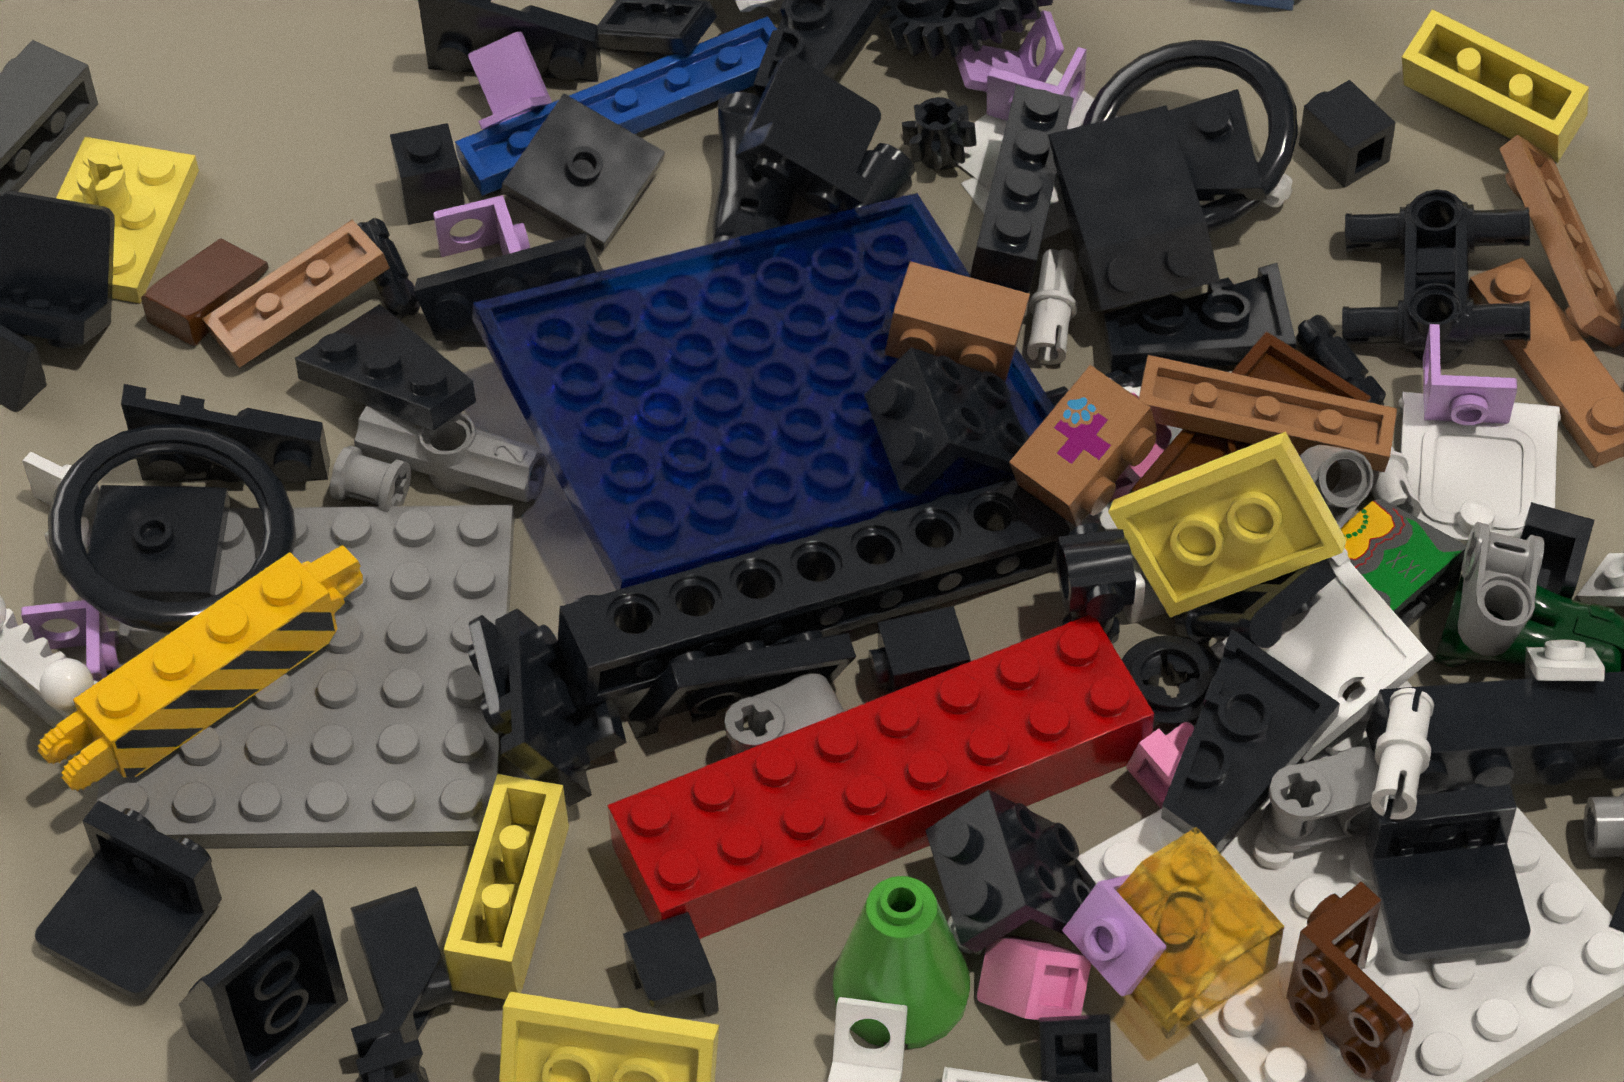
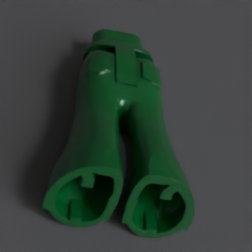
[1434,575,1624,673]

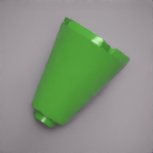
[833,876,970,1049]

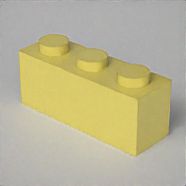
[1402,9,1589,163]
[444,774,569,1000]

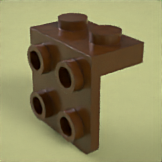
[1286,881,1413,1082]

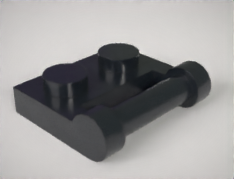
[1175,559,1337,648]

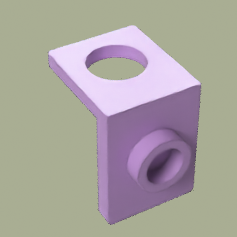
[955,10,1064,93]
[468,32,552,129]
[987,47,1087,121]
[433,195,530,257]
[1423,324,1517,425]
[21,600,119,682]
[1062,871,1166,996]

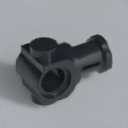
[1056,523,1136,644]

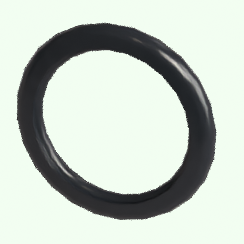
[1083,40,1298,233]
[48,424,296,633]

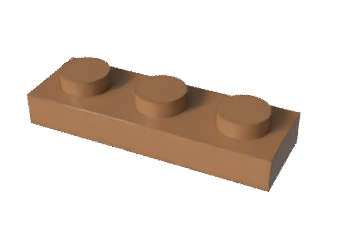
[202,219,390,368]

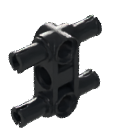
[1342,189,1531,364]

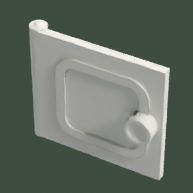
[1399,392,1561,546]
[1210,548,1434,762]

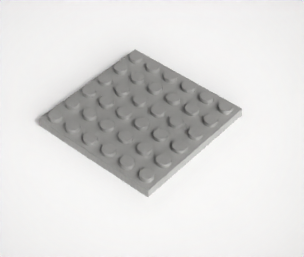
[96,505,515,848]

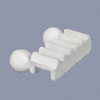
[0,595,97,751]

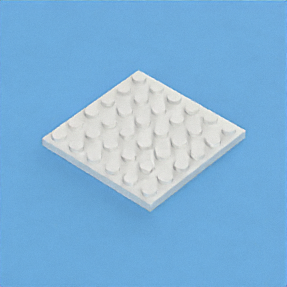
[1075,681,1624,1082]

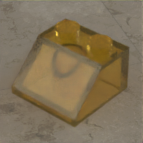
[1117,827,1284,1039]

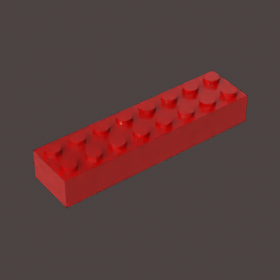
[607,615,1154,939]

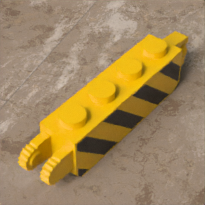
[37,545,363,791]

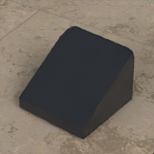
[0,325,47,412]

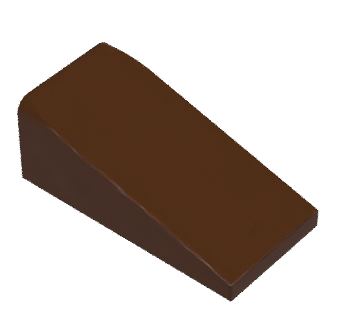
[141,238,269,347]

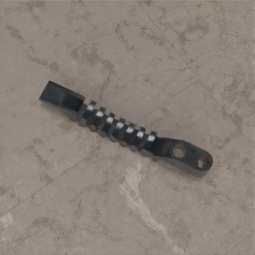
[350,886,454,1082]

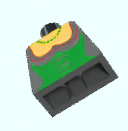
[1341,499,1466,628]

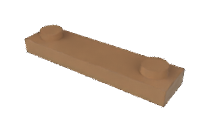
[1499,135,1624,349]
[1469,257,1624,468]
[1139,355,1397,472]

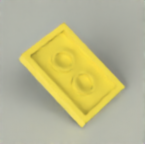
[56,137,199,304]
[1108,432,1347,618]
[499,992,719,1082]

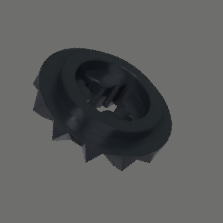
[1122,635,1219,728]

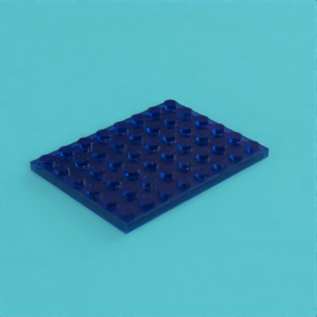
[472,193,1055,590]

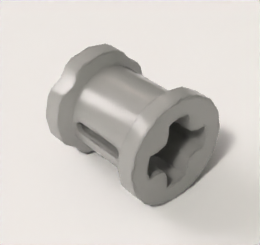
[330,445,411,512]

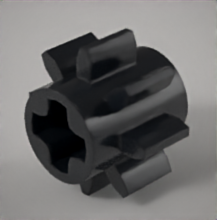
[902,97,977,170]

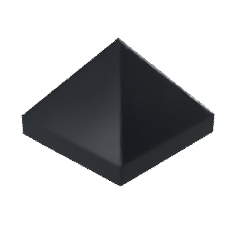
[1039,1014,1112,1082]

